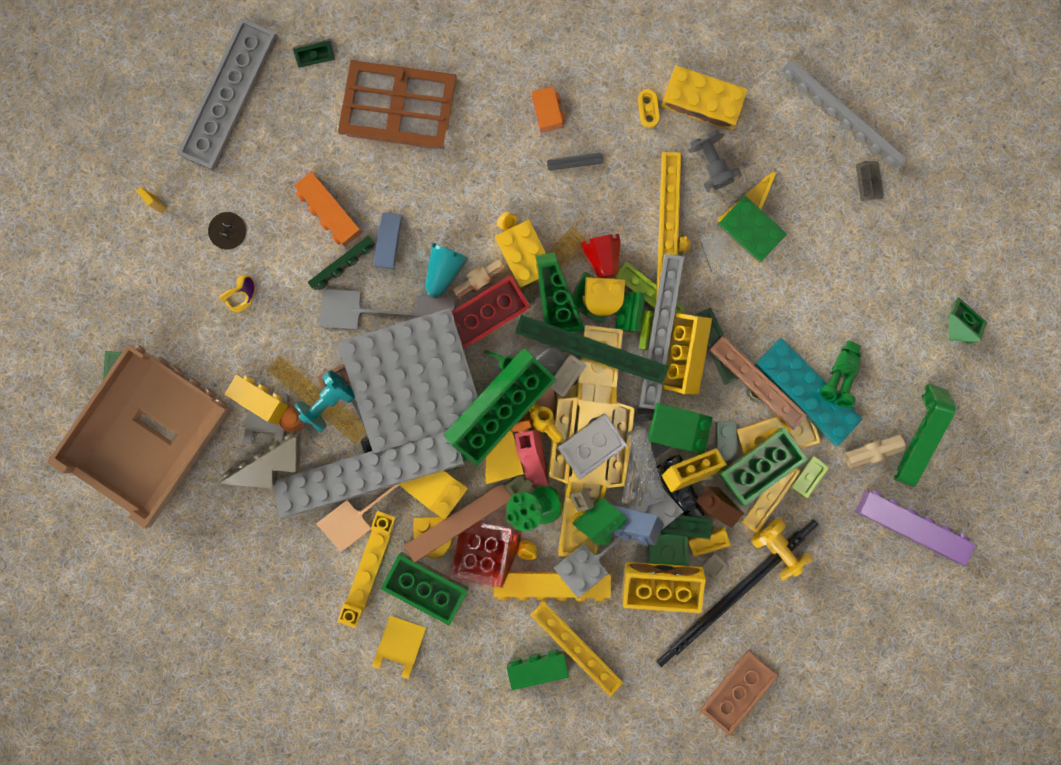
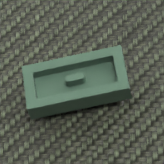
[716,422,737,460]

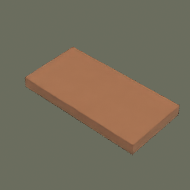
[699,650,779,736]

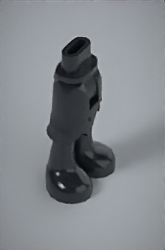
[649,454,705,518]

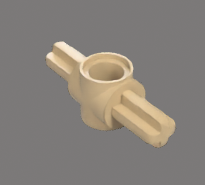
[453,260,504,298]

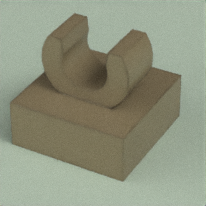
[569,488,596,512]

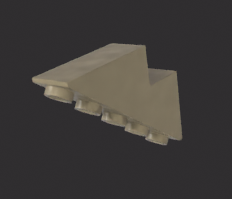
[221,431,301,488]

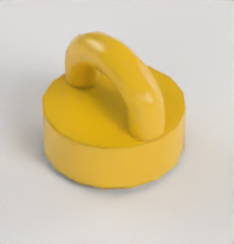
[497,212,517,231]
[518,540,537,560]

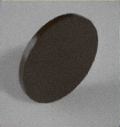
[208,212,246,250]

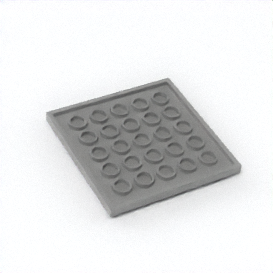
[337,308,478,454]

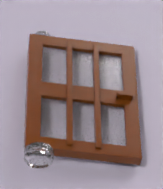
[335,60,457,150]

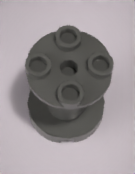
[688,130,742,192]

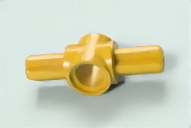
[528,403,564,443]

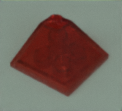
[450,523,522,588]

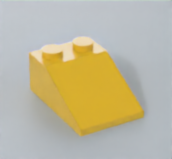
[398,470,468,520]

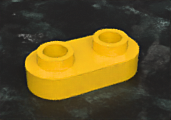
[638,89,660,129]

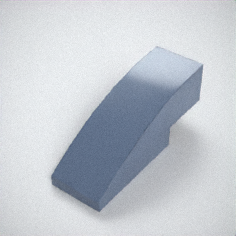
[374,213,402,270]

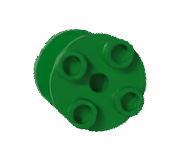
[506,485,563,532]

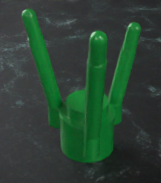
[484,350,514,381]

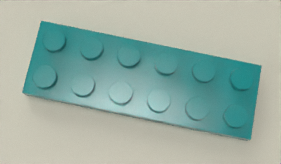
[754,338,863,447]

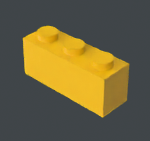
[224,375,289,425]
[662,448,726,493]

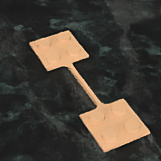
[316,485,399,552]

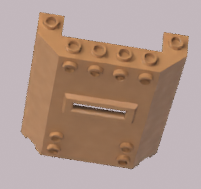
[47,344,230,529]

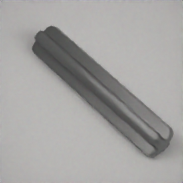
[547,153,603,171]

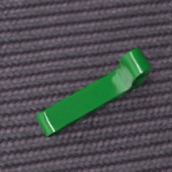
[894,383,956,487]

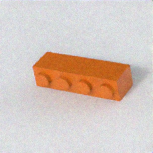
[294,172,362,247]

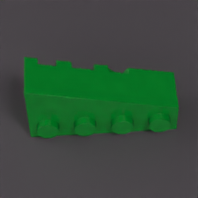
[535,253,584,332]

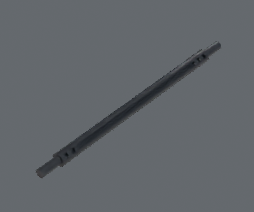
[656,519,819,667]

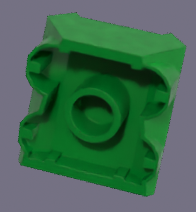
[572,496,627,546]

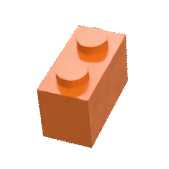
[531,86,565,133]

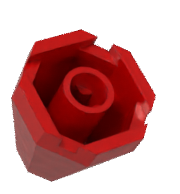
[580,234,621,279]

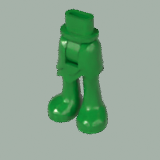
[819,341,861,408]

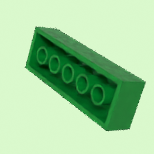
[443,348,557,466]

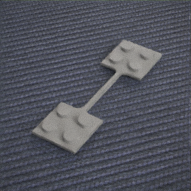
[319,289,455,329]
[554,483,683,598]

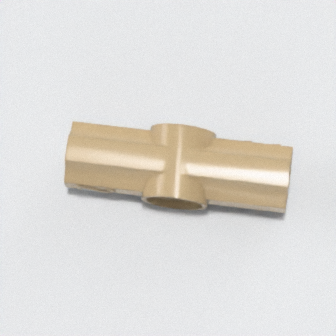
[844,435,906,468]

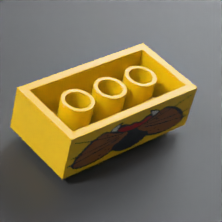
[661,65,748,131]
[622,562,706,613]

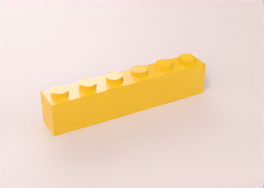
[494,571,611,601]

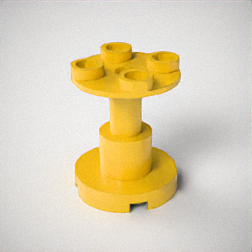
[751,518,814,581]

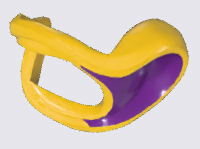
[219,274,256,313]

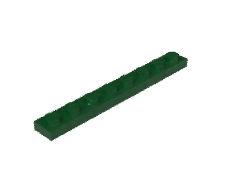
[515,314,669,384]

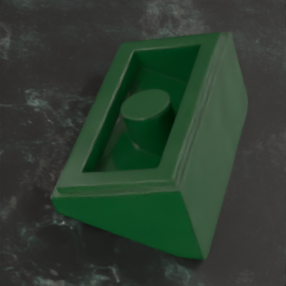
[293,39,335,68]

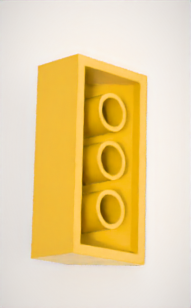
[662,312,712,394]

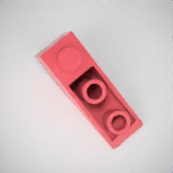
[514,429,549,488]

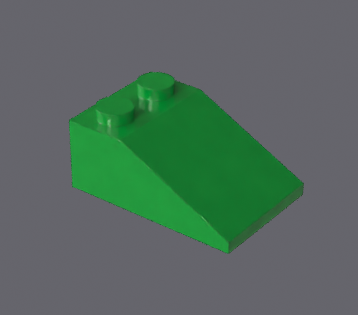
[648,403,713,454]

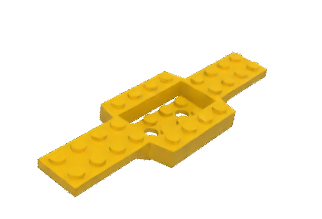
[548,325,635,557]

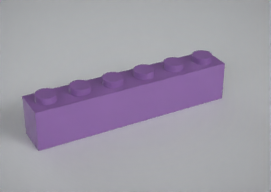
[855,490,976,566]

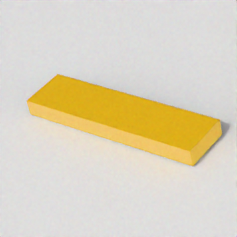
[741,468,801,534]

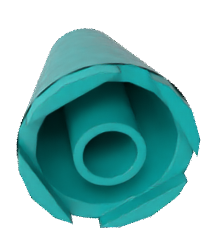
[424,243,468,298]

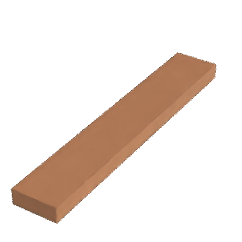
[709,336,807,430]
[404,483,511,563]

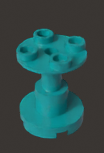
[294,370,355,433]

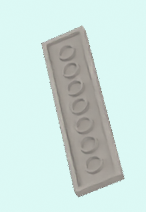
[177,18,277,171]

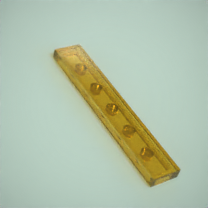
[268,356,366,444]

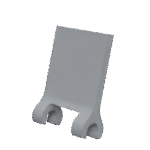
[243,393,288,444]

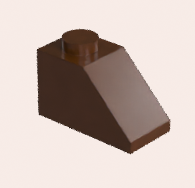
[697,487,745,528]

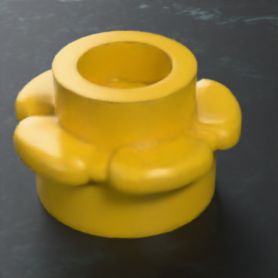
[678,235,691,254]

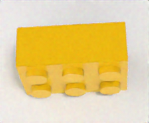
[495,220,546,290]

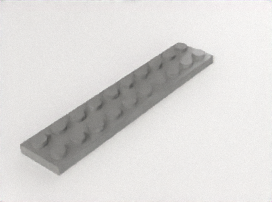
[273,428,465,519]

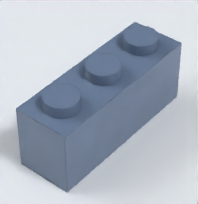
[611,505,664,545]

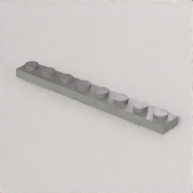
[782,59,907,168]
[639,254,684,409]

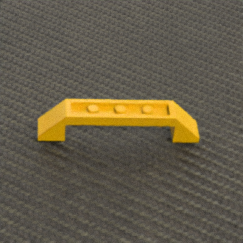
[337,511,396,629]

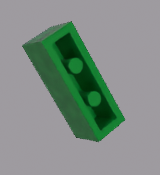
[507,649,569,690]

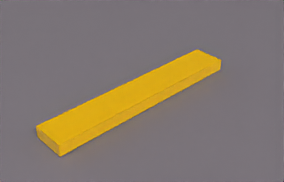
[530,601,624,697]

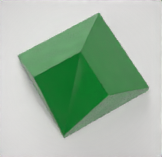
[949,297,987,344]

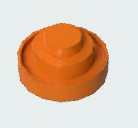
[279,404,306,433]

